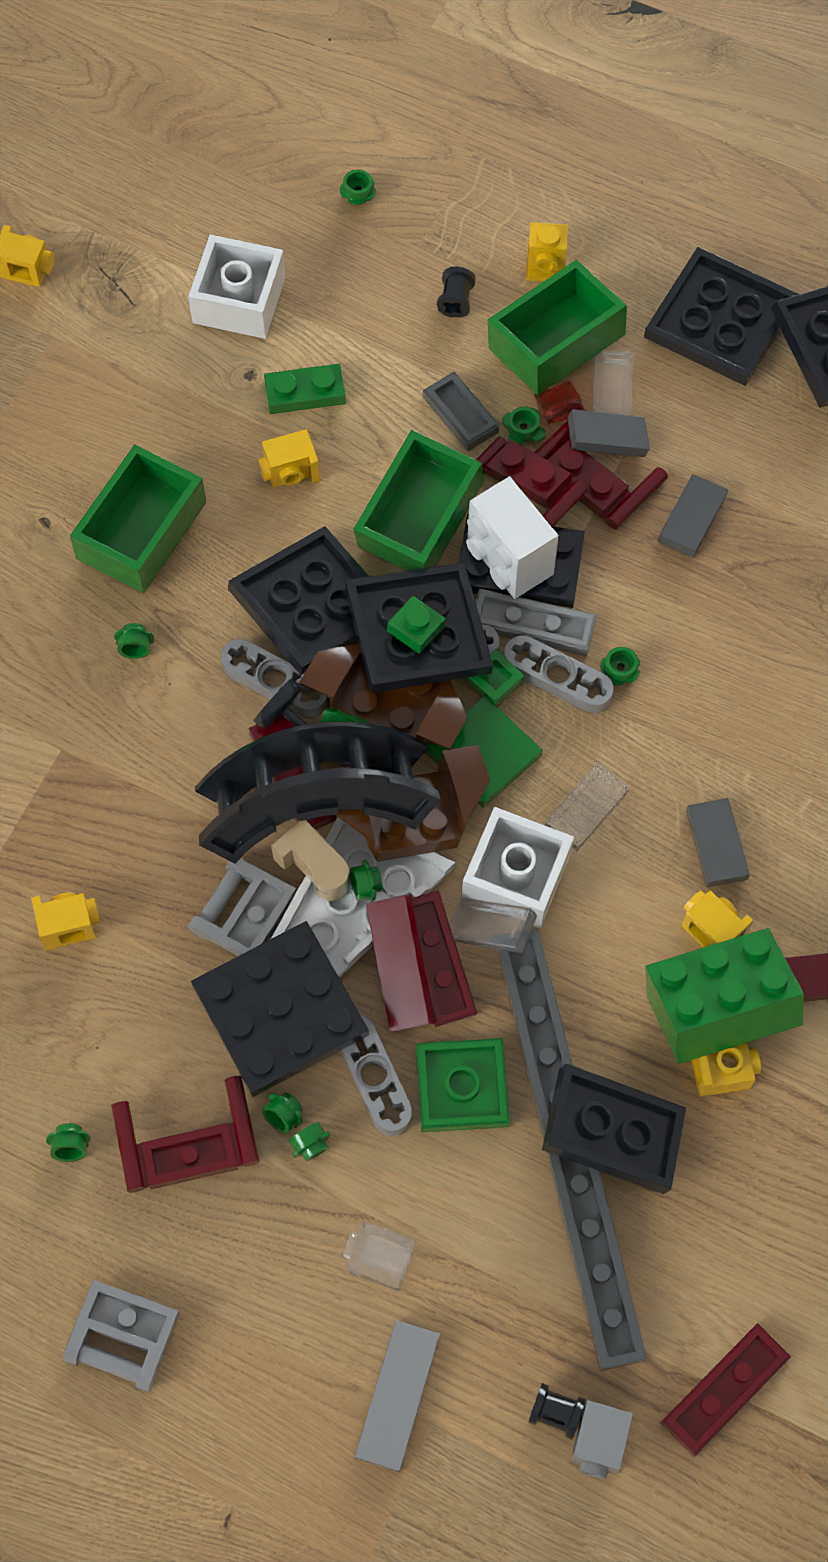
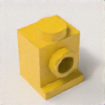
[526,222,568,282]
[0,224,55,287]
[257,429,320,488]
[681,890,753,948]
[31,892,101,951]
[691,1043,761,1097]

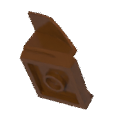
[300,644,467,750]
[335,745,490,862]

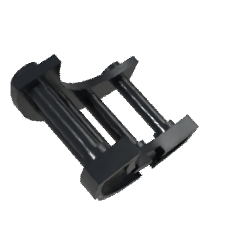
[195,722,441,864]

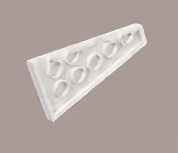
[271,817,455,978]

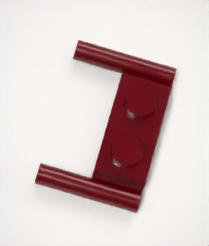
[534,408,668,530]
[476,436,588,528]
[111,1076,260,1193]

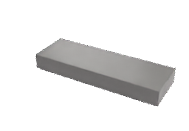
[475,588,597,656]
[355,1320,440,1473]

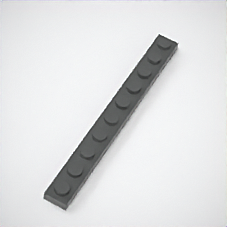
[496,929,647,1371]

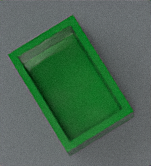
[487,259,627,395]
[353,429,484,571]
[70,444,206,593]
[645,928,804,1064]

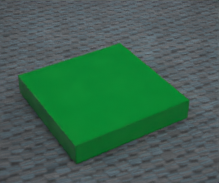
[426,696,543,808]
[416,1038,510,1133]

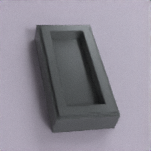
[423,372,500,451]
[567,409,650,457]
[658,474,728,558]
[686,798,750,888]

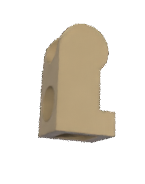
[271,820,350,901]

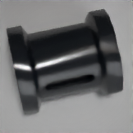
[436,266,476,318]
[528,1383,586,1439]

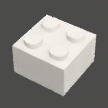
[188,235,286,339]
[466,476,559,599]
[462,807,574,929]

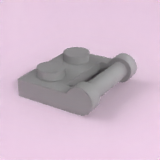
[187,859,297,956]
[63,1280,180,1393]

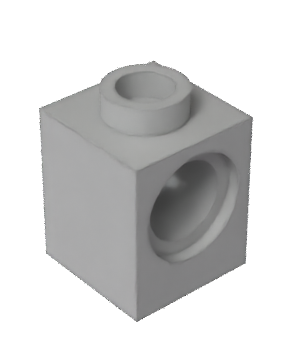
[570,1400,633,1479]

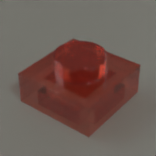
[534,380,584,424]

